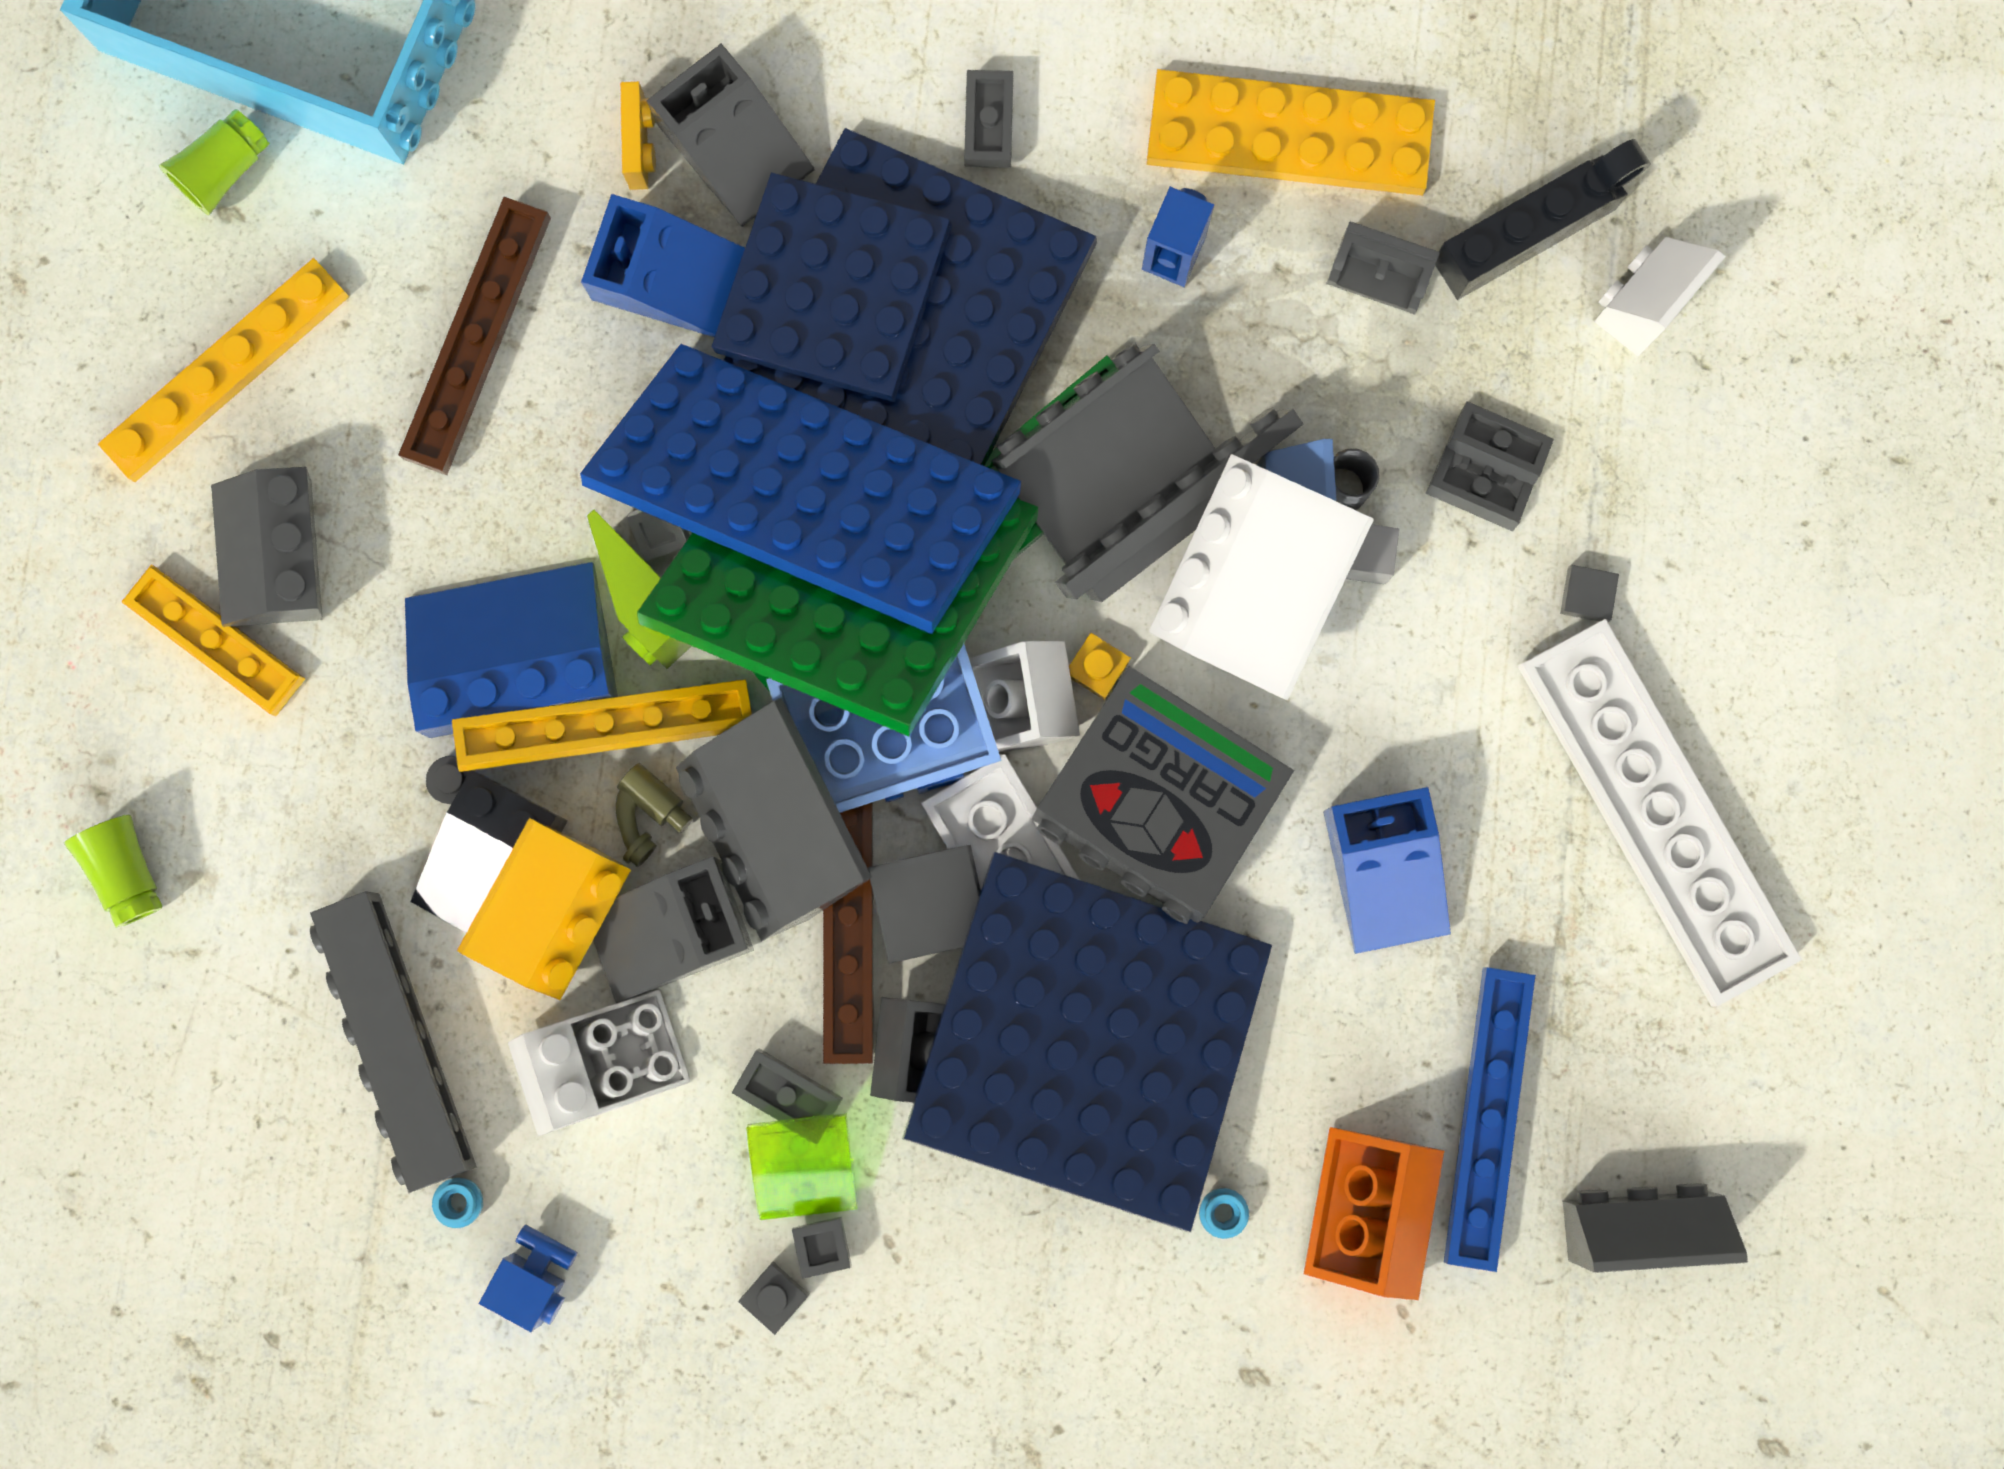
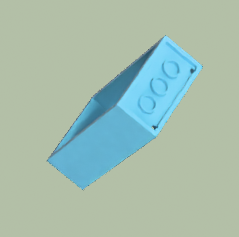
[60,0,475,165]

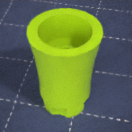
[159,109,270,216]
[64,815,163,928]

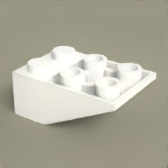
[508,990,691,1136]

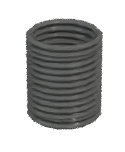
[1334,449,1380,510]

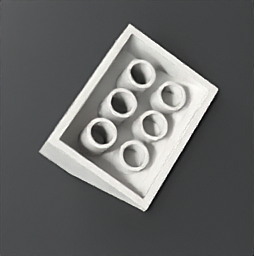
[1149,454,1374,700]

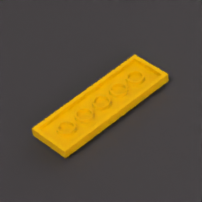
[1146,69,1435,196]

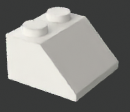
[1594,237,1726,356]
[969,641,1080,752]

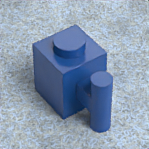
[478,1224,578,1332]

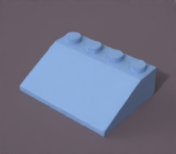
[766,644,1001,813]

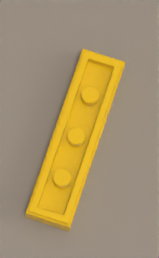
[122,564,305,717]

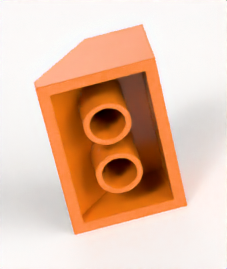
[1303,1127,1444,1300]

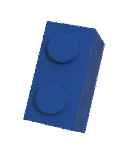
[1141,186,1214,287]

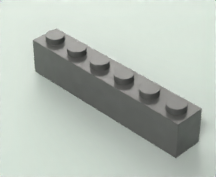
[310,891,477,1193]

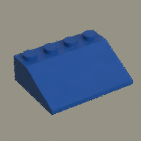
[405,562,618,738]

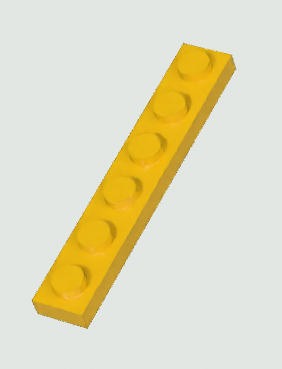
[98,258,349,482]
[452,679,752,772]

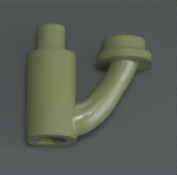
[615,763,693,867]

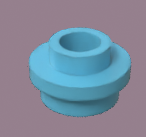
[432,1177,483,1228]
[1199,1188,1249,1239]

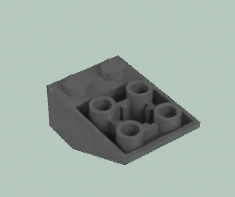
[647,43,815,227]
[593,856,754,1004]

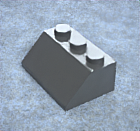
[211,467,323,627]
[1563,1183,1748,1273]

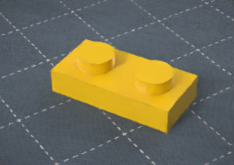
[620,81,656,190]

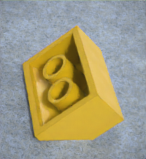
[457,818,631,1000]

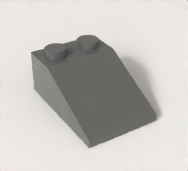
[870,997,945,1103]

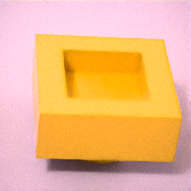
[1069,633,1131,700]

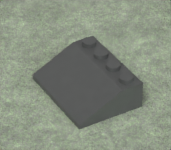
[676,698,872,942]

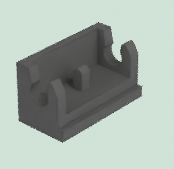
[1326,221,1440,315]

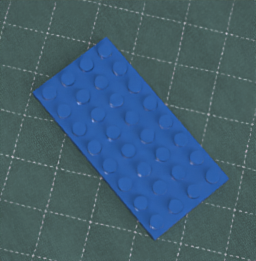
[580,344,1021,634]

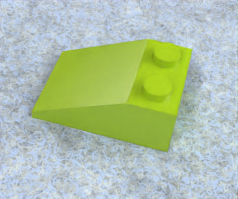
[587,509,692,669]

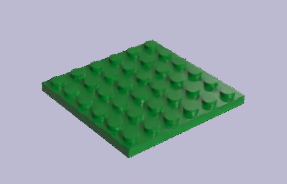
[637,499,1038,736]

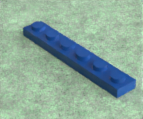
[1444,967,1536,1272]

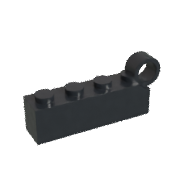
[1435,139,1651,300]

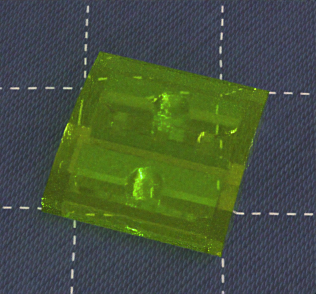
[746,1113,858,1220]

